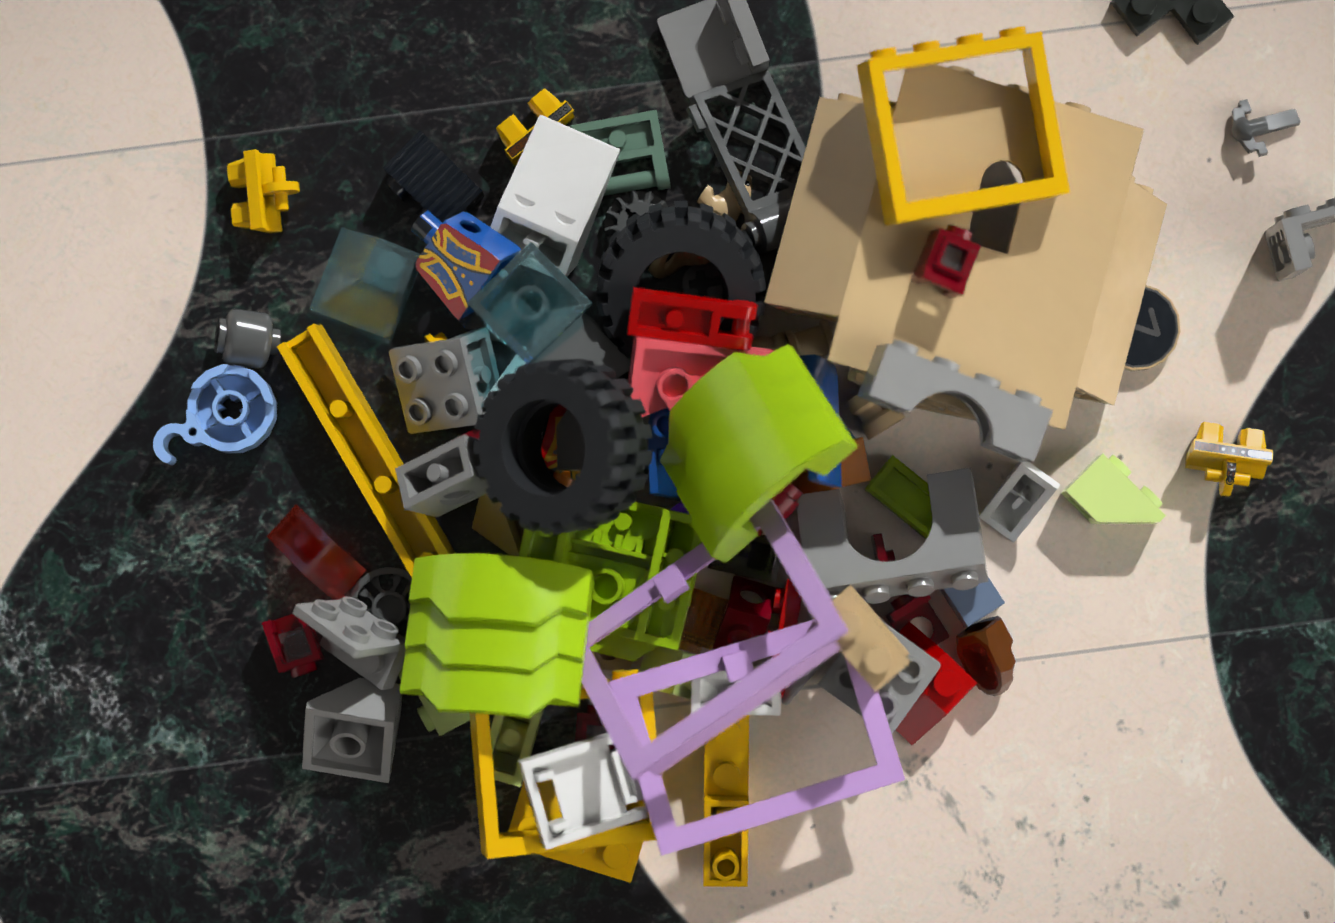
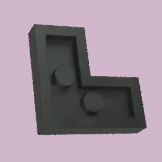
[1111,0,1234,45]

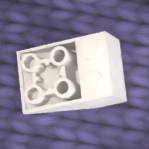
[490,115,621,281]

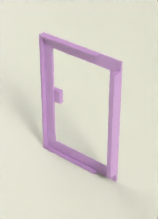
[582,499,849,780]
[608,619,906,856]

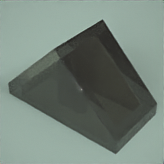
[707,534,781,585]

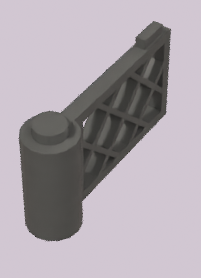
[686,69,806,254]

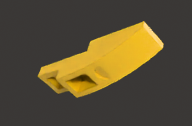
[703,715,750,887]

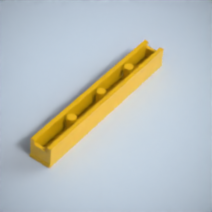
[277,324,456,578]

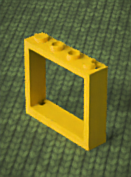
[857,26,1070,226]
[470,669,657,859]

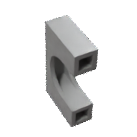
[797,468,989,604]

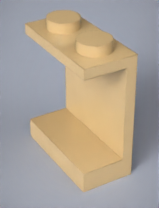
[815,584,911,692]

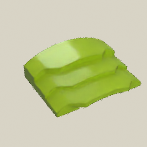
[660,345,858,563]
[518,486,702,662]
[400,554,595,719]

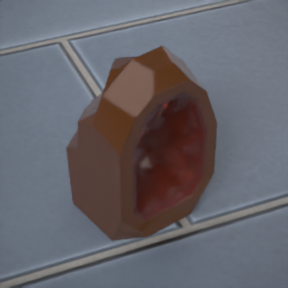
[956,616,1016,696]

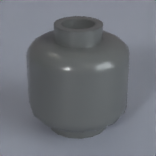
[214,309,281,369]

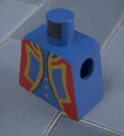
[411,211,522,320]

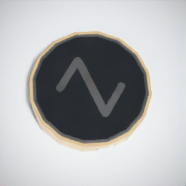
[1124,285,1181,371]

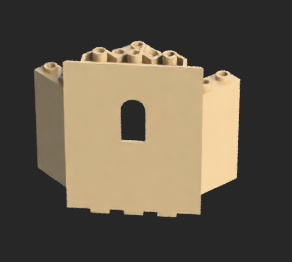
[764,64,1167,430]

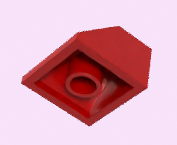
[896,621,977,745]

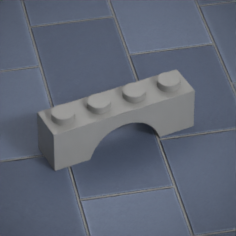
[858,339,1053,462]

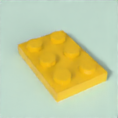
[508,779,645,883]

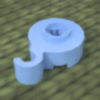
[153,364,277,465]

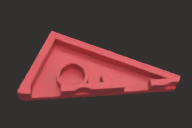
[628,336,777,417]

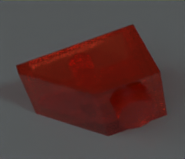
[267,504,366,600]

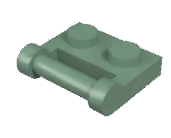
[571,110,671,196]

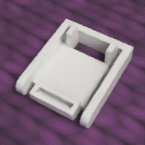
[518,733,648,850]

